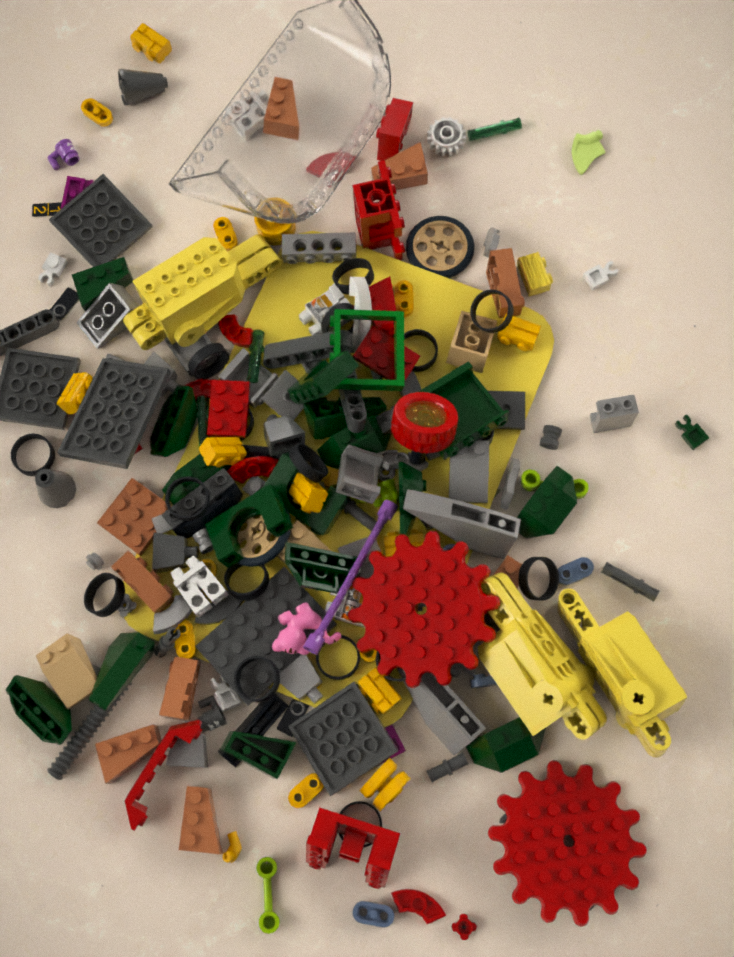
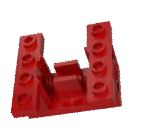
[352,160,405,261]
[306,807,400,889]

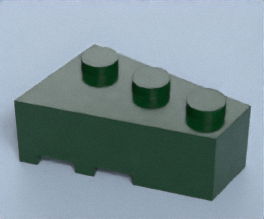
[71,257,133,312]

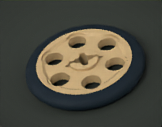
[406,216,475,278]
[237,507,291,567]

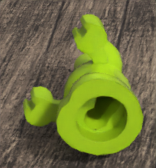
[373,479,399,511]

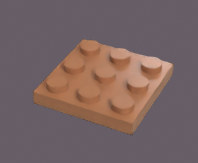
[97,478,172,556]

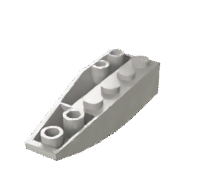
[403,489,521,559]
[397,668,486,755]

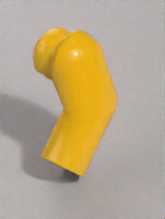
[222,831,242,863]

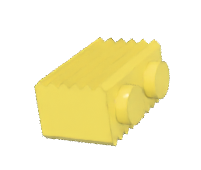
[517,252,553,297]

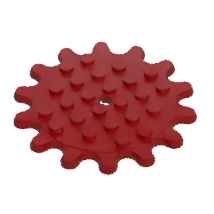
[348,531,500,688]
[488,760,647,927]

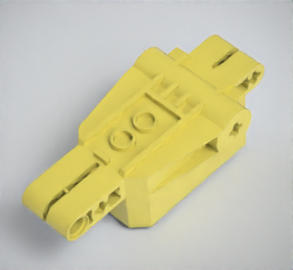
[123,234,282,350]
[478,573,607,740]
[557,588,687,758]

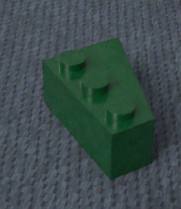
[220,731,297,779]

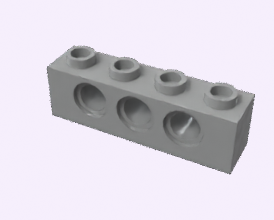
[282,232,356,264]

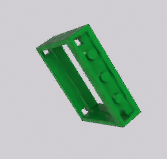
[329,309,405,391]

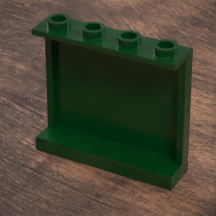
[414,361,509,460]

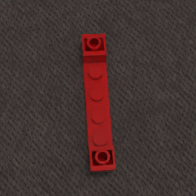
[124,720,203,831]

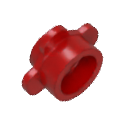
[451,914,477,940]

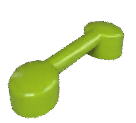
[521,469,589,499]
[256,857,280,934]

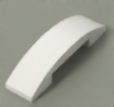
[349,277,372,353]

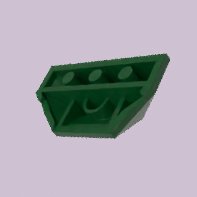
[150,385,198,457]
[317,415,391,469]
[162,453,232,505]
[517,466,577,539]
[285,542,360,594]
[6,675,72,745]
[466,717,546,773]

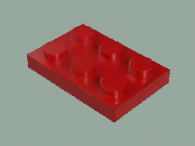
[353,325,421,382]
[207,380,251,438]

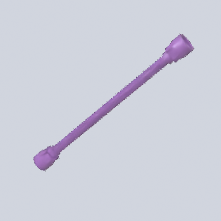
[303,500,398,655]

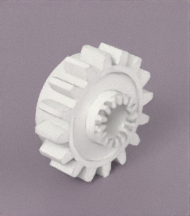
[427,117,466,156]

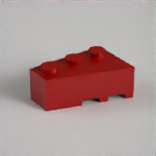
[376,98,413,161]
[369,276,397,338]

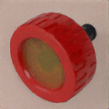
[391,392,458,465]

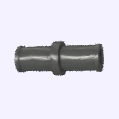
[154,627,180,658]
[426,752,469,783]

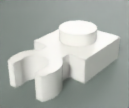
[38,252,68,287]
[583,261,619,291]
[210,676,241,712]

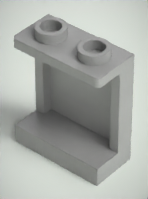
[165,334,220,377]
[219,348,278,408]
[590,395,639,433]
[336,445,384,504]

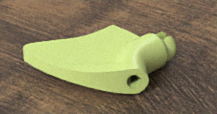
[571,130,605,175]

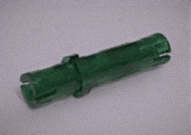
[467,117,522,141]
[247,330,265,383]
[196,396,210,453]

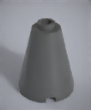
[118,69,168,105]
[35,469,76,508]

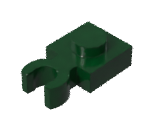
[675,415,709,450]

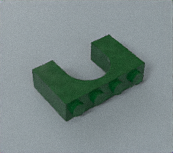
[287,350,359,405]
[263,453,351,536]
[205,484,293,568]

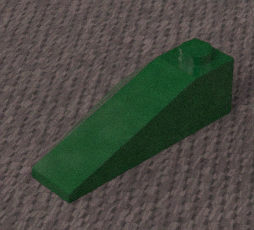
[303,397,387,440]
[398,462,427,538]
[89,632,155,711]

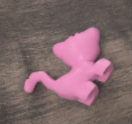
[272,602,341,655]

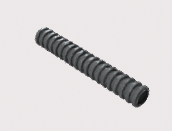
[47,682,132,780]

